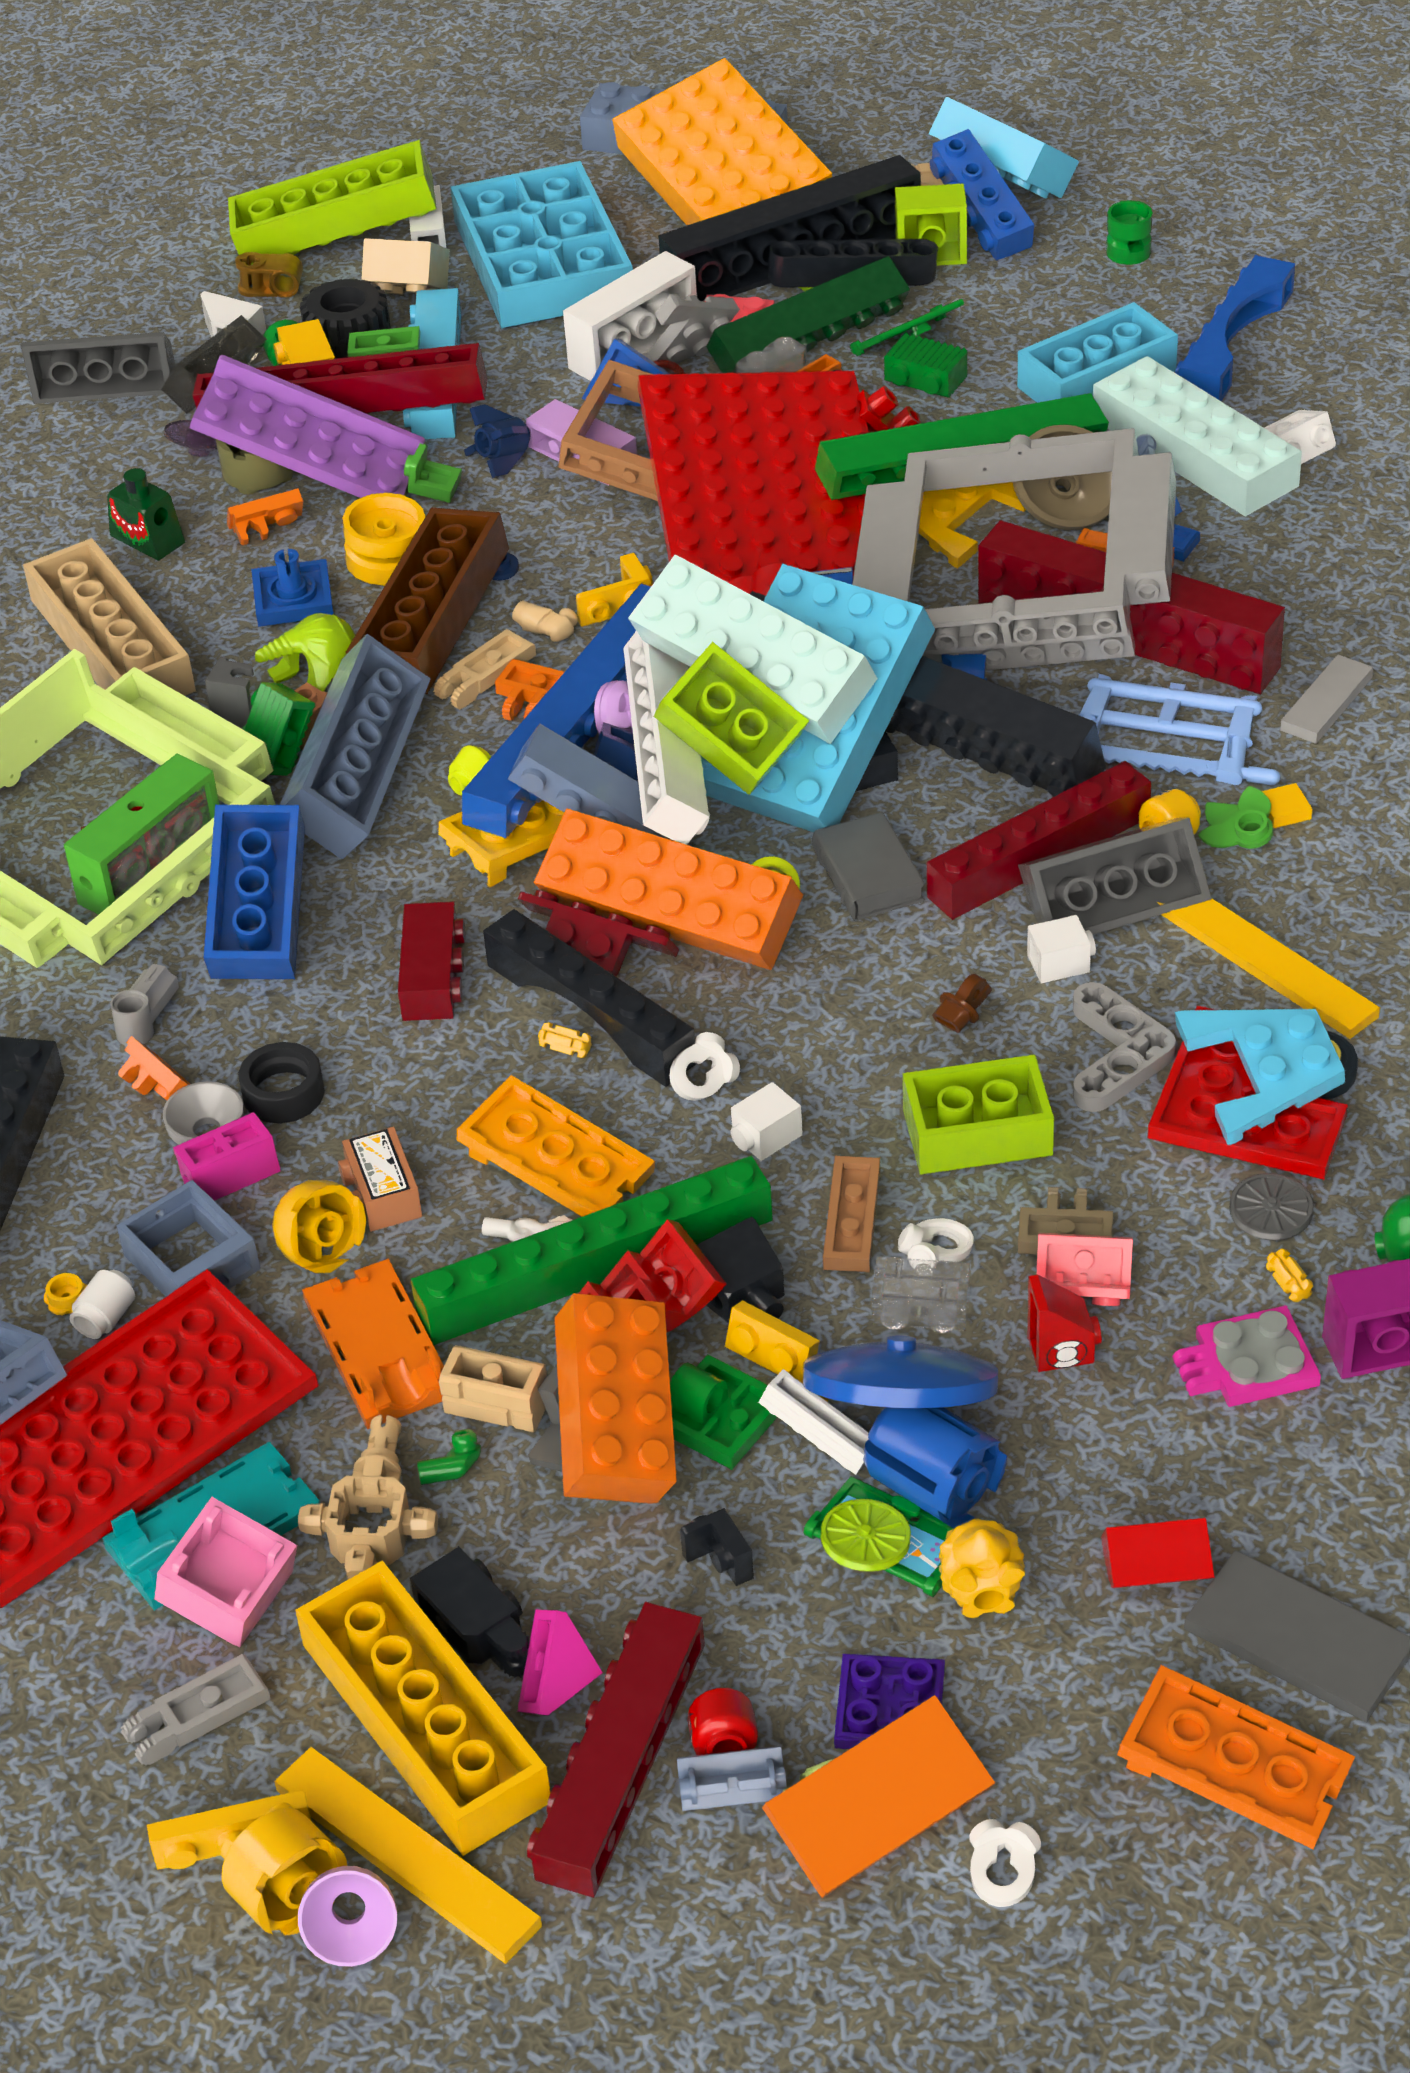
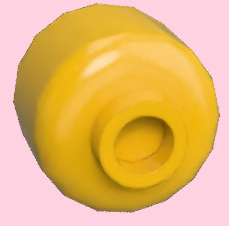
[1139,789,1201,835]

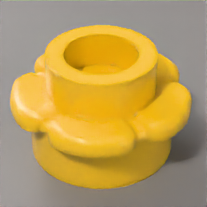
[44,1273,87,1315]

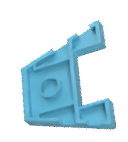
[1175,1009,1345,1145]

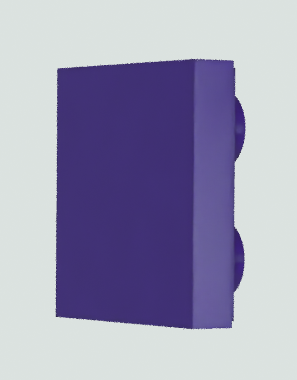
[834,1654,945,1749]

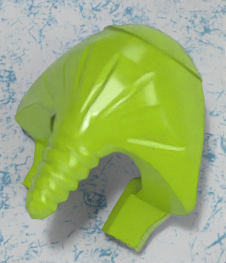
[255,613,356,691]

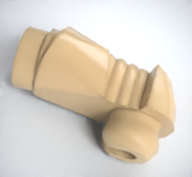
[512,600,578,642]

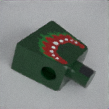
[107,468,185,561]

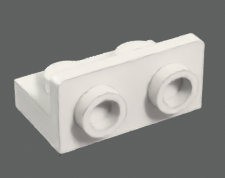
[1264,410,1336,464]

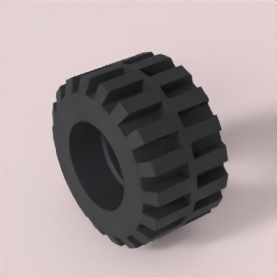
[300,278,391,359]

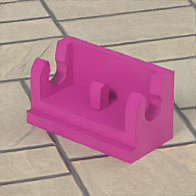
[173,1112,281,1201]

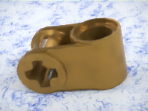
[235,252,303,298]

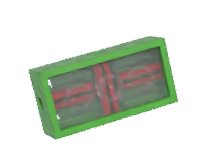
[64,753,220,915]

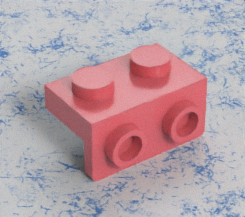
[1036,1233,1133,1306]

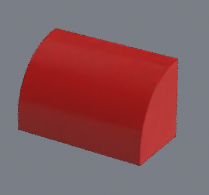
[1101,1518,1215,1588]

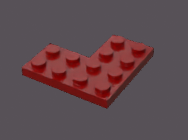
[1147,1006,1348,1180]

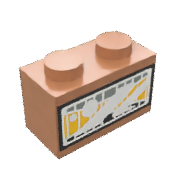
[338,1127,422,1232]

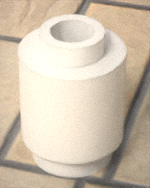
[70,1270,135,1339]

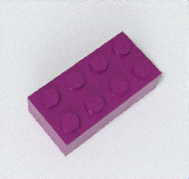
[1322,1259,1410,1379]

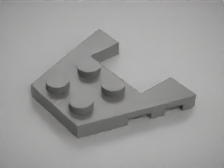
[643,294,740,368]

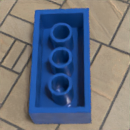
[204,804,305,979]

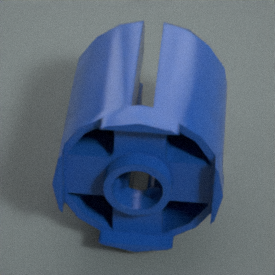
[863,1407,1007,1529]

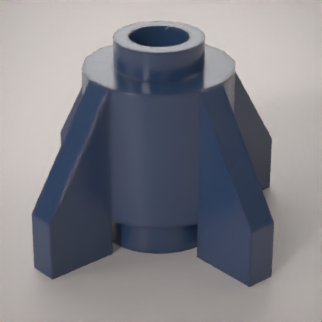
[464,404,530,479]

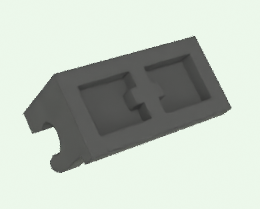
[205,657,254,729]

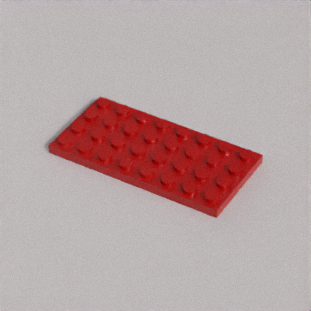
[0,1269,319,1608]

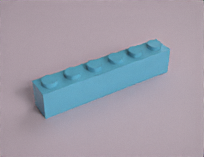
[403,288,461,439]

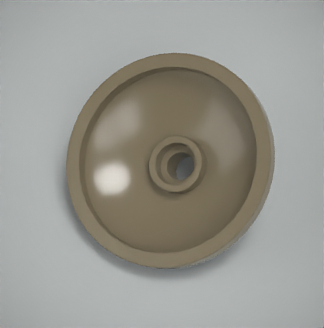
[1013,425,1112,530]

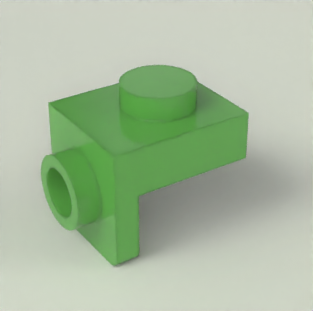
[404,443,462,503]

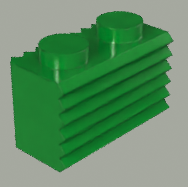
[884,332,968,398]
[242,682,316,776]

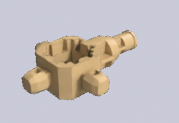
[298,1415,438,1579]

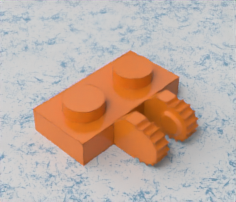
[495,659,564,721]

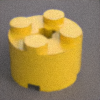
[221,1802,348,1936]

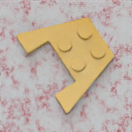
[918,482,1026,569]

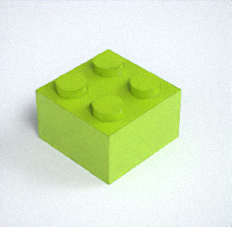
[895,184,967,266]

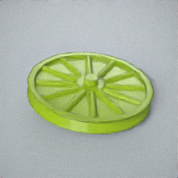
[821,1499,911,1572]

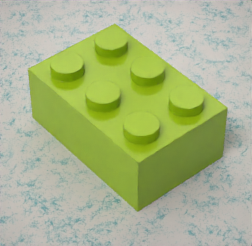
[653,641,809,795]
[902,1054,1054,1175]

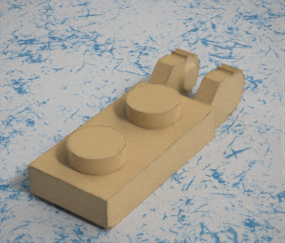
[433,629,536,710]

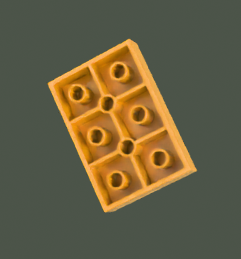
[612,58,833,225]

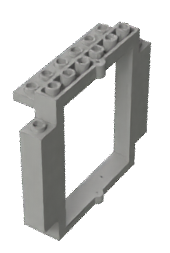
[852,428,1176,670]

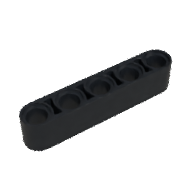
[768,239,938,288]

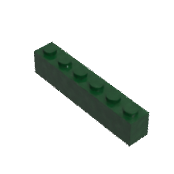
[706,256,910,373]

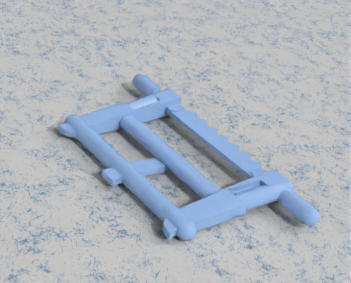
[1078,674,1280,785]

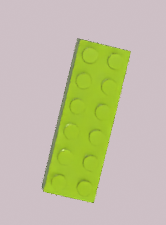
[228,139,437,265]

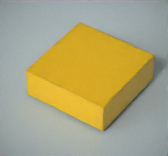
[1261,783,1312,828]

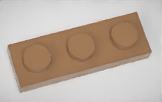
[823,1156,881,1272]

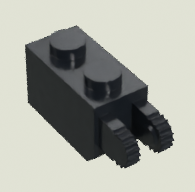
[410,1546,529,1678]

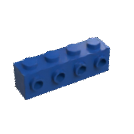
[929,129,1034,260]

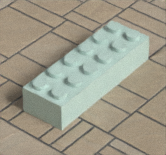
[1093,356,1302,516]
[628,555,878,744]

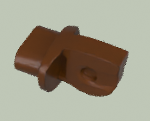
[932,974,992,1033]

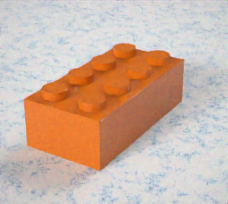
[555,1293,677,1504]

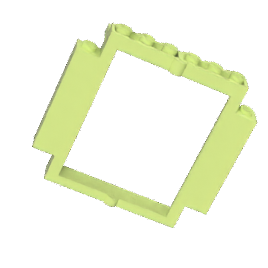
[0,649,275,968]

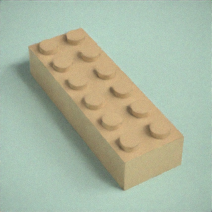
[23,538,196,696]

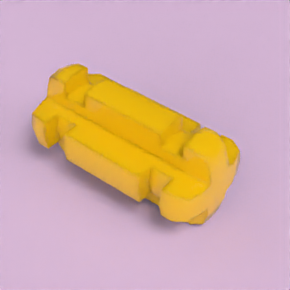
[538,1022,592,1058]
[1266,1248,1313,1302]

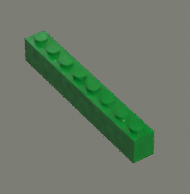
[815,393,1109,500]
[410,1155,773,1345]

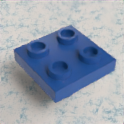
[251,549,334,627]

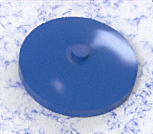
[803,1335,998,1408]

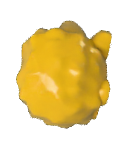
[939,1519,1025,1618]

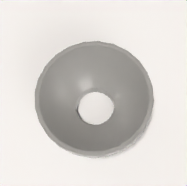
[163,1081,244,1145]

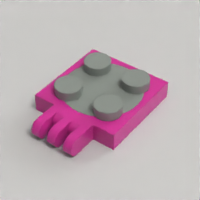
[1172,1305,1321,1407]

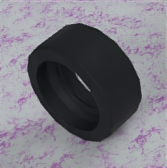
[238,1042,325,1124]

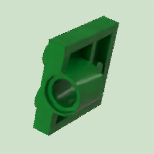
[670,1354,777,1470]

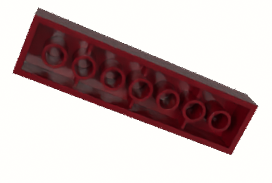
[978,520,1285,695]

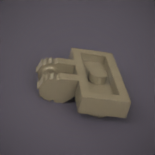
[1018,1187,1113,1255]

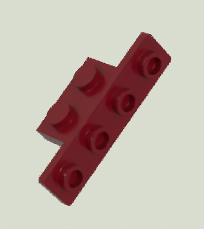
[518,890,679,976]

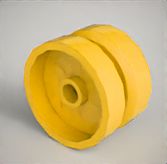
[342,493,425,586]

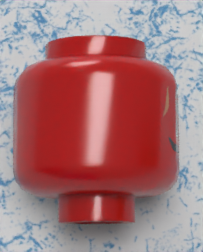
[687,1688,759,1755]

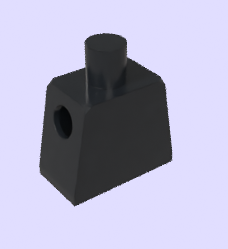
[697,1217,785,1323]

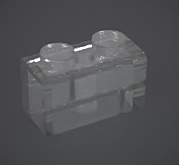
[871,1256,971,1333]

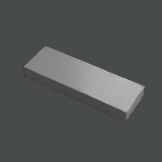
[1280,654,1373,744]

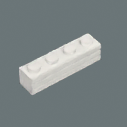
[758,1369,868,1475]

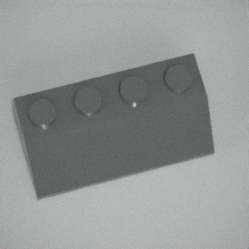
[21,332,176,404]
[1018,818,1212,935]

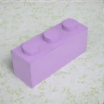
[526,399,637,486]

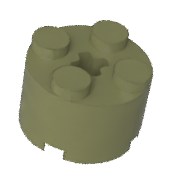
[216,439,293,494]

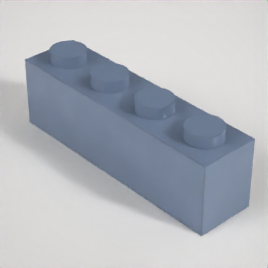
[508,724,668,839]

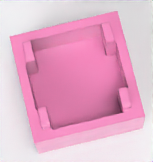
[154,1497,297,1647]

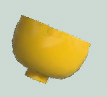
[272,1180,366,1273]

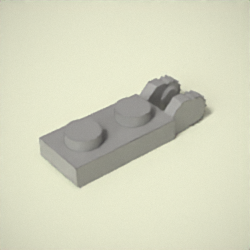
[121,1654,270,1766]

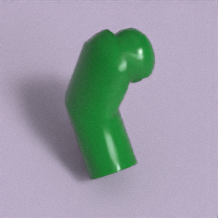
[417,1429,481,1485]

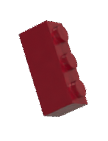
[398,901,466,1021]

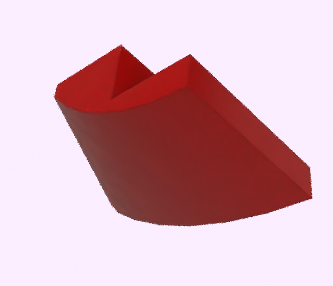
[578,1219,727,1333]

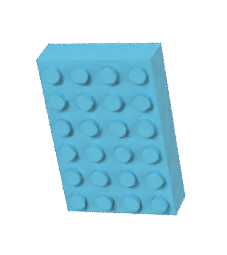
[450,161,633,328]
[701,564,935,832]

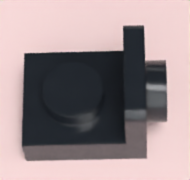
[680,1508,754,1586]

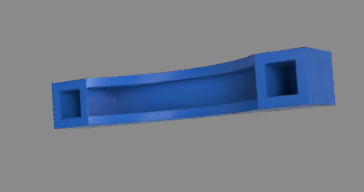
[1175,255,1295,401]

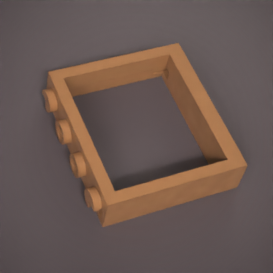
[558,360,658,501]

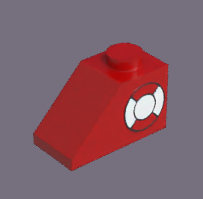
[1027,1274,1102,1372]

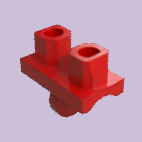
[857,386,921,433]

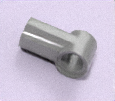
[110,964,179,1046]

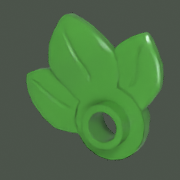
[1198,786,1274,849]

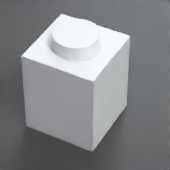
[1027,915,1096,983]
[731,1082,802,1161]

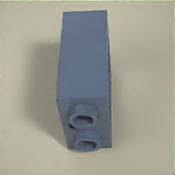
[116,1180,261,1297]
[0,1320,67,1425]

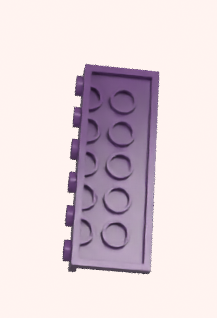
[189,355,425,498]

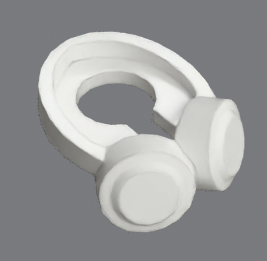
[669,1032,740,1101]
[898,1218,974,1275]
[970,1819,1041,1907]

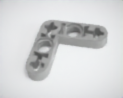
[1073,982,1176,1112]

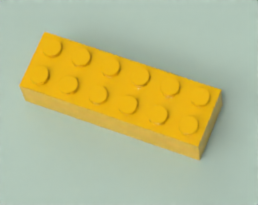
[295,1560,550,1856]

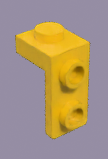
[576,553,653,627]

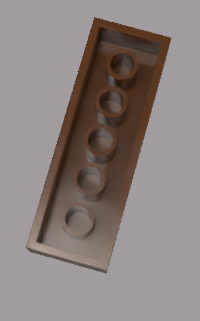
[346,508,509,695]

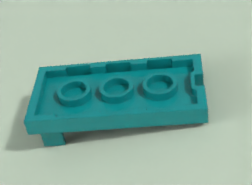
[102,1441,321,1611]

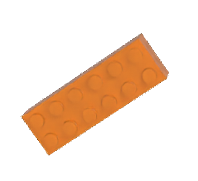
[534,808,803,970]

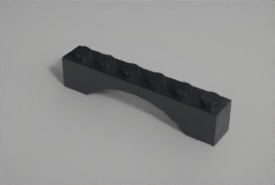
[483,909,697,1087]

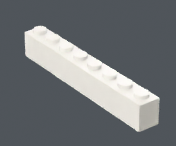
[623,631,710,845]

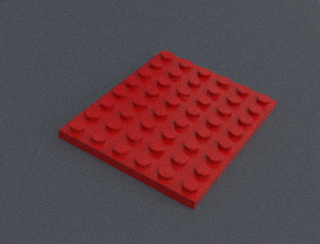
[637,370,869,582]

